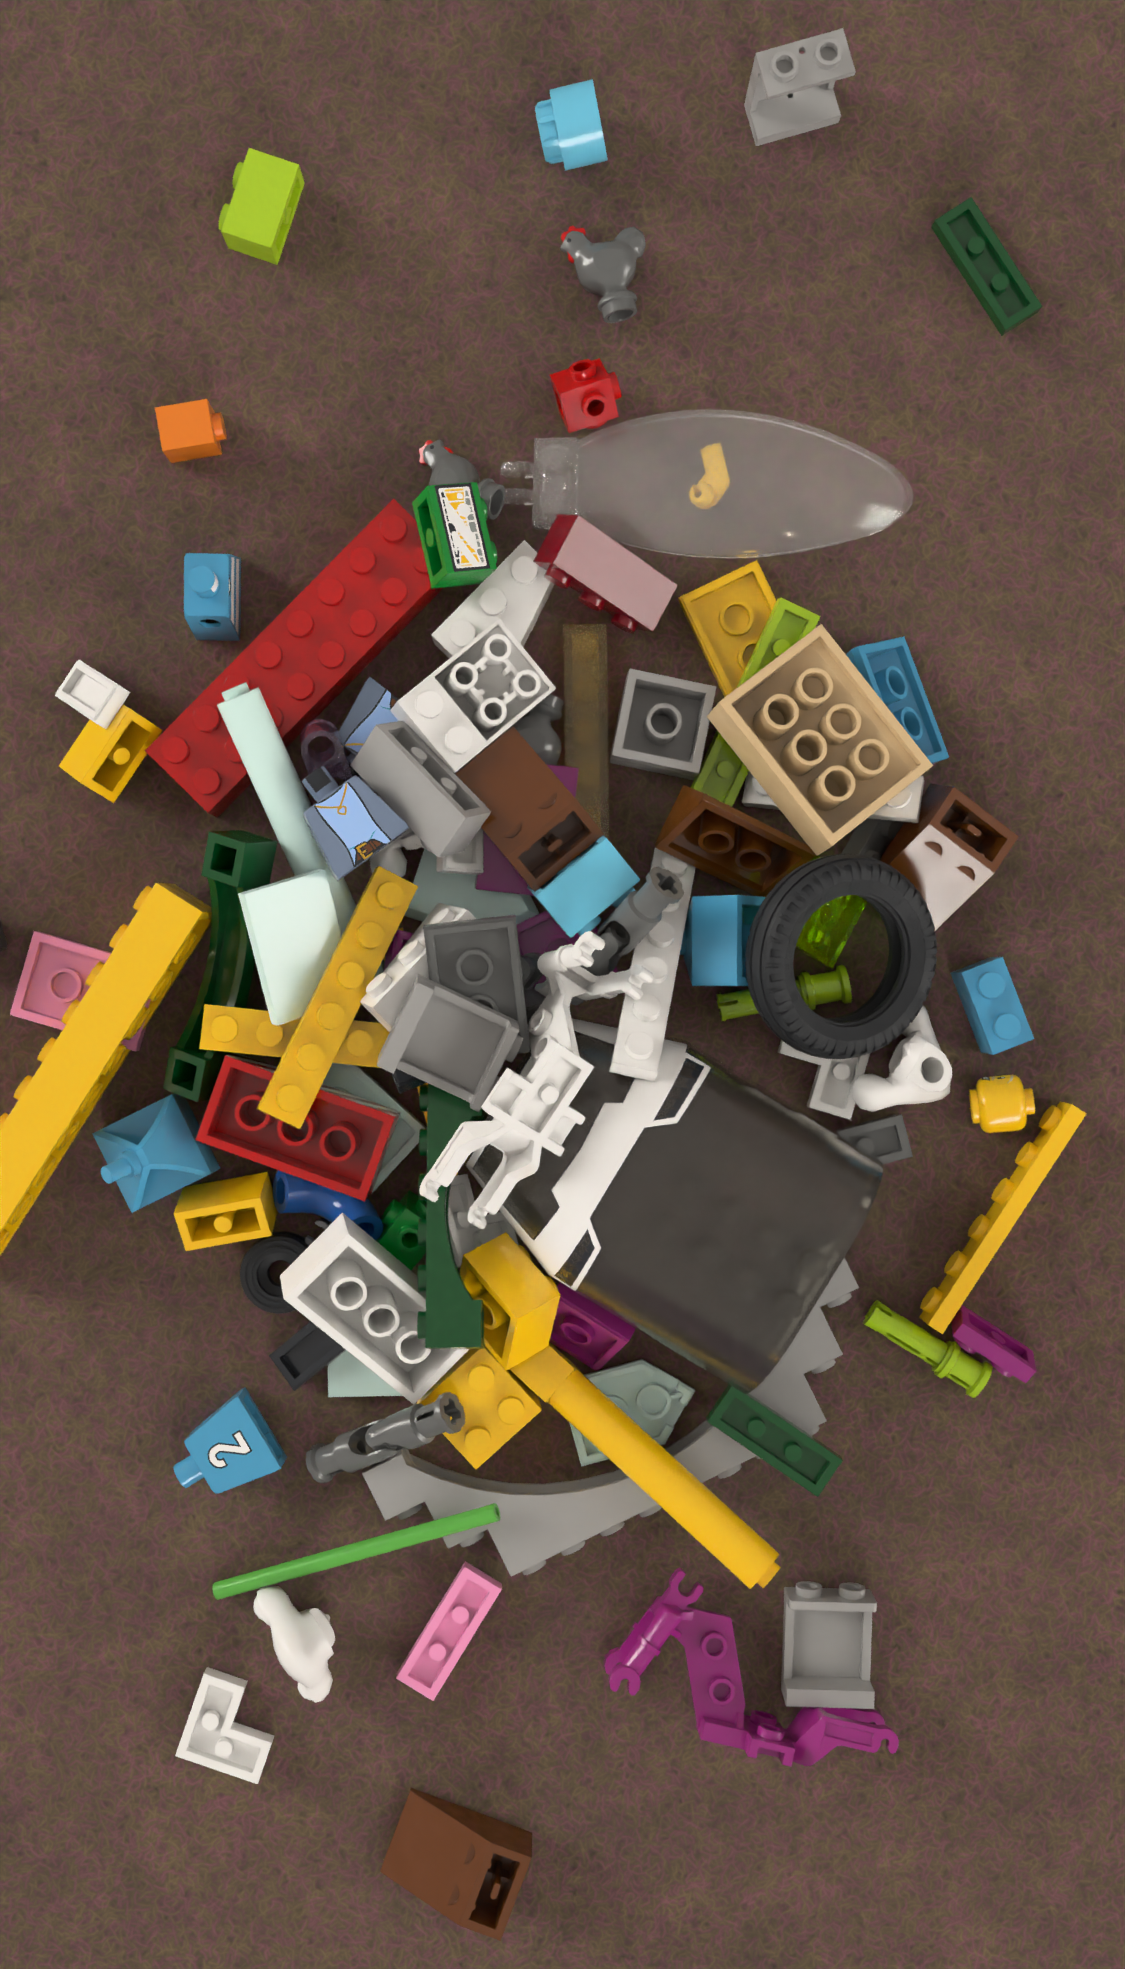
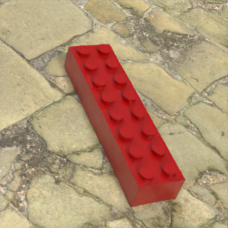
[145,498,443,818]

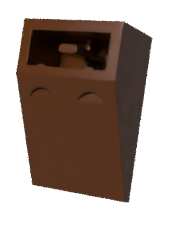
[455,726,604,892]
[879,784,1019,931]
[380,1788,532,1941]

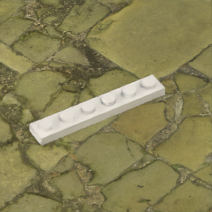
[609,848,696,1082]

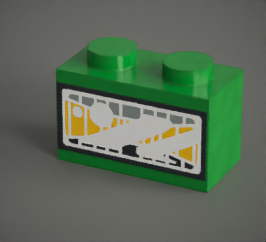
[412,482,497,589]

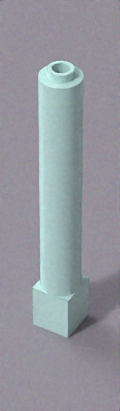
[217,682,384,978]

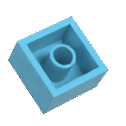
[527,836,640,938]

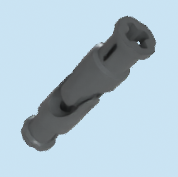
[571,867,684,1005]
[306,1392,465,1483]

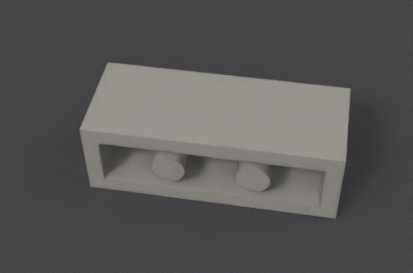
[350,721,491,858]

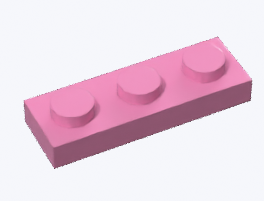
[396,1561,502,1701]

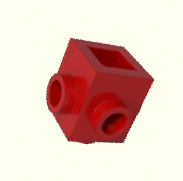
[550,358,622,433]

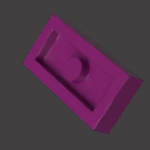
[951,1305,1036,1383]

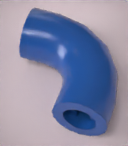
[273,1170,383,1241]

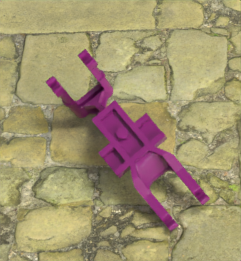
[604,1567,899,1767]

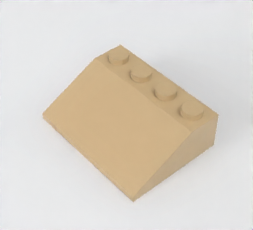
[707,624,933,856]

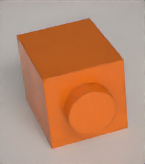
[155,399,227,463]

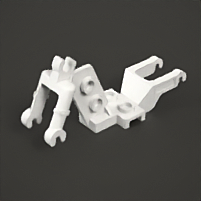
[419,931,654,1229]

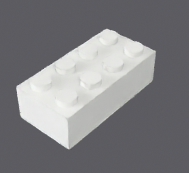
[280,1213,469,1405]

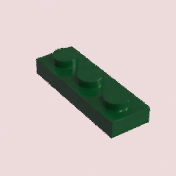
[931,197,1042,336]
[706,1382,843,1497]

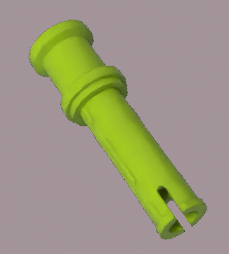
[716,965,852,1021]
[863,1300,993,1398]

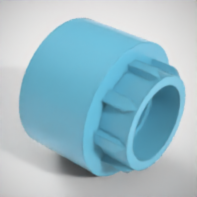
[535,79,608,171]

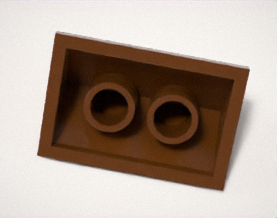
[655,785,815,897]

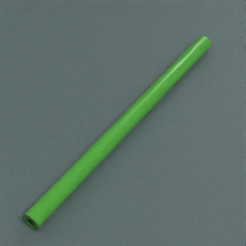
[212,1503,501,1600]

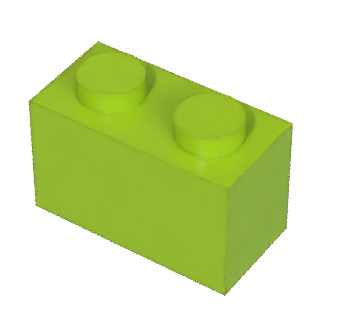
[219,148,305,265]

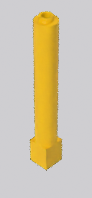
[510,1342,781,1589]

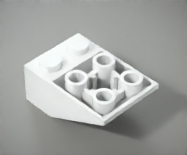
[390,618,556,773]

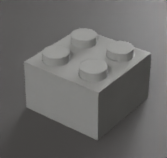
[609,668,716,780]

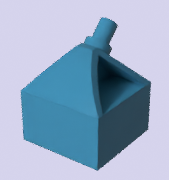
[680,895,765,986]
[92,1093,220,1213]

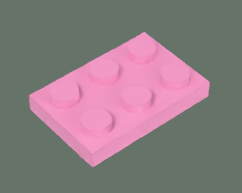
[10,931,151,1051]

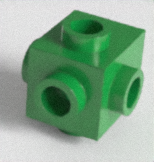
[376,1190,427,1270]

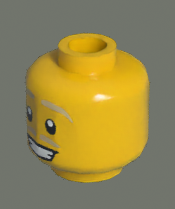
[969,1075,1035,1133]

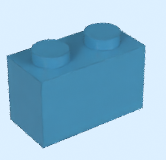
[950,957,1034,1055]

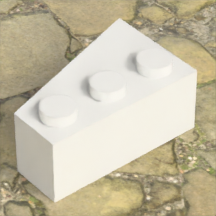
[431,540,555,659]
[360,903,476,1032]

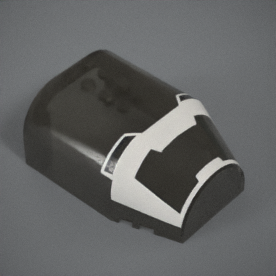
[464,1015,883,1394]

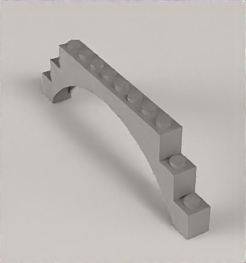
[362,1235,859,1577]

